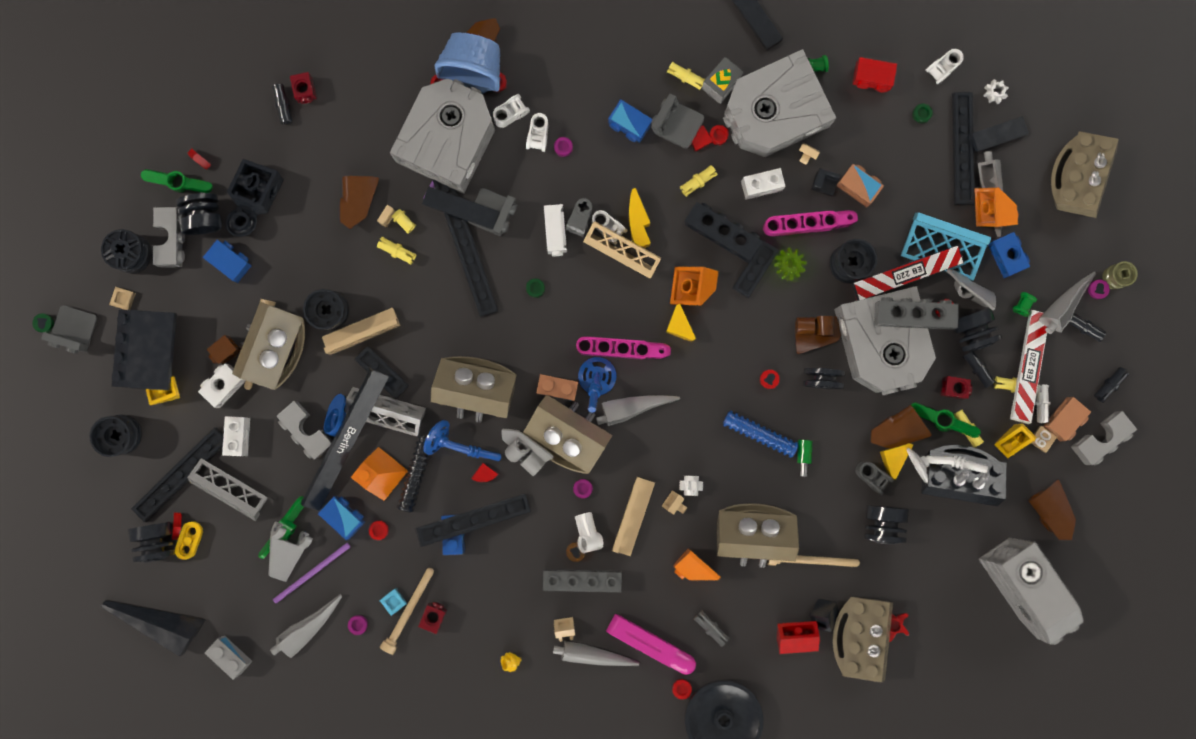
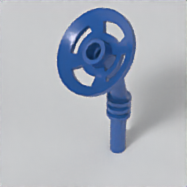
[578,357,616,413]
[423,420,501,461]

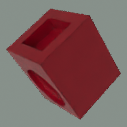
[290,72,317,104]
[941,376,973,400]
[418,602,447,634]

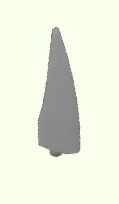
[978,151,1003,237]
[1039,272,1096,334]
[596,395,680,426]
[270,594,342,658]
[553,641,639,666]

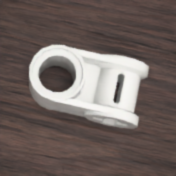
[925,49,964,85]
[493,94,530,128]
[526,113,549,152]
[592,210,627,245]

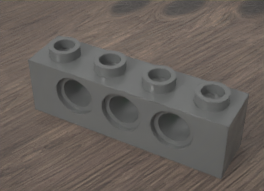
[874,297,958,330]
[543,569,622,592]

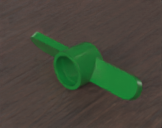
[141,169,213,193]
[911,402,981,438]
[258,496,304,559]

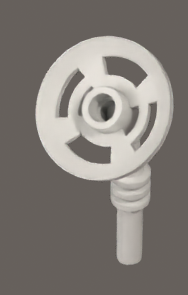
[906,448,989,483]

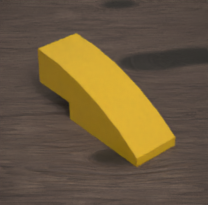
[629,188,651,252]

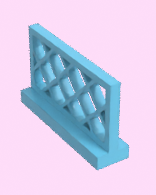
[901,213,991,281]

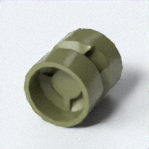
[1103,261,1138,289]

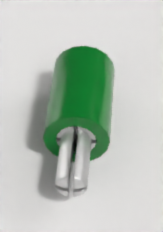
[797,440,813,477]

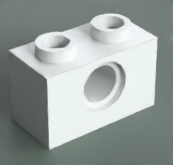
[741,168,785,200]
[198,364,245,408]
[222,416,250,456]

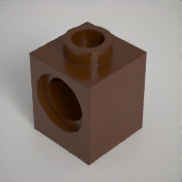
[207,335,241,365]

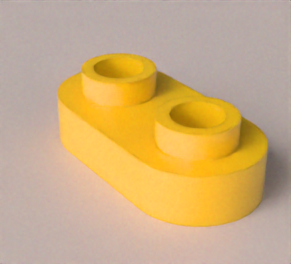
[175,521,203,560]

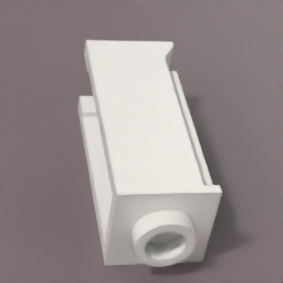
[544,204,567,257]

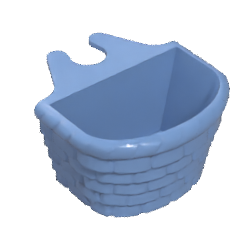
[435,32,500,94]

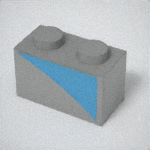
[205,635,253,680]

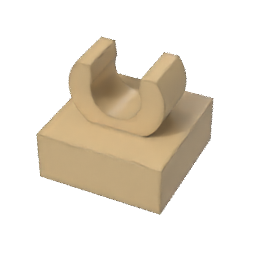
[799,142,820,165]
[662,490,687,515]
[554,617,575,642]

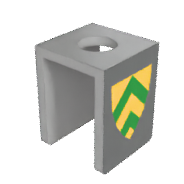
[702,57,743,104]

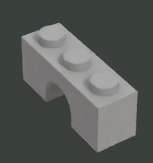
[153,207,185,267]
[277,401,333,460]
[1071,411,1137,466]

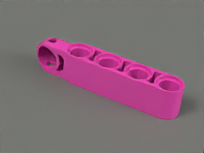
[763,210,858,236]
[576,337,671,359]
[606,614,696,675]

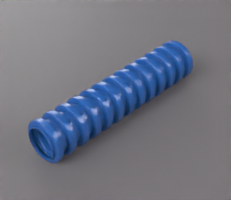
[723,411,798,458]

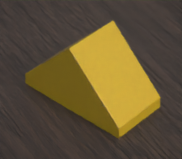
[666,304,696,342]
[145,377,180,405]
[994,424,1037,458]
[880,443,913,480]

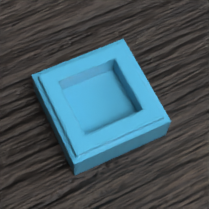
[380,588,407,616]

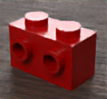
[852,57,897,92]
[777,621,820,654]

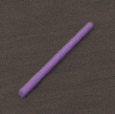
[273,543,351,604]

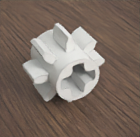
[983,79,1009,104]
[680,476,703,496]

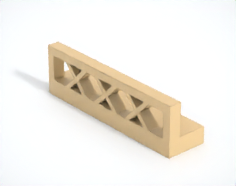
[583,221,661,278]
[322,308,401,355]
[612,477,655,556]

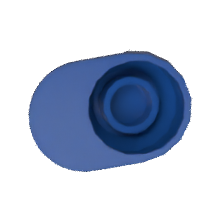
[324,394,347,437]

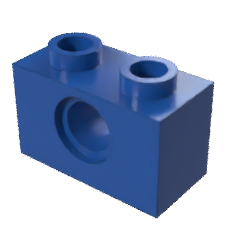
[988,232,1030,278]

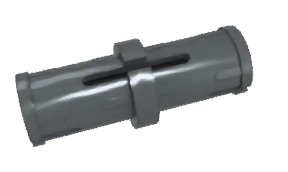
[694,610,730,647]

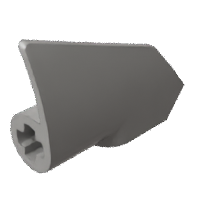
[946,269,996,310]
[502,428,554,476]

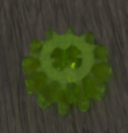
[774,247,807,280]

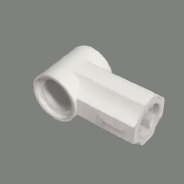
[575,512,603,553]

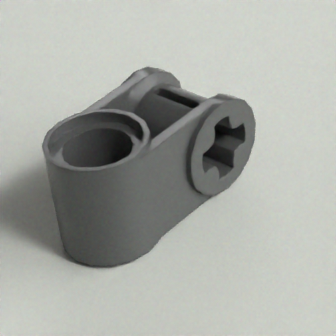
[565,198,593,237]
[855,462,894,496]

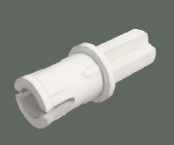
[1035,384,1051,423]

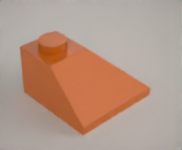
[974,187,1019,227]
[670,267,718,306]
[351,447,407,501]
[673,549,720,580]

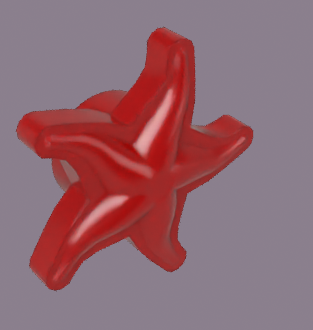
[889,613,909,642]

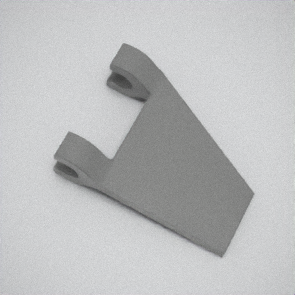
[268,522,313,582]

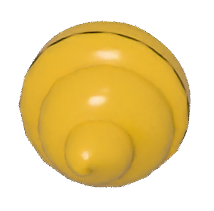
[501,652,522,672]

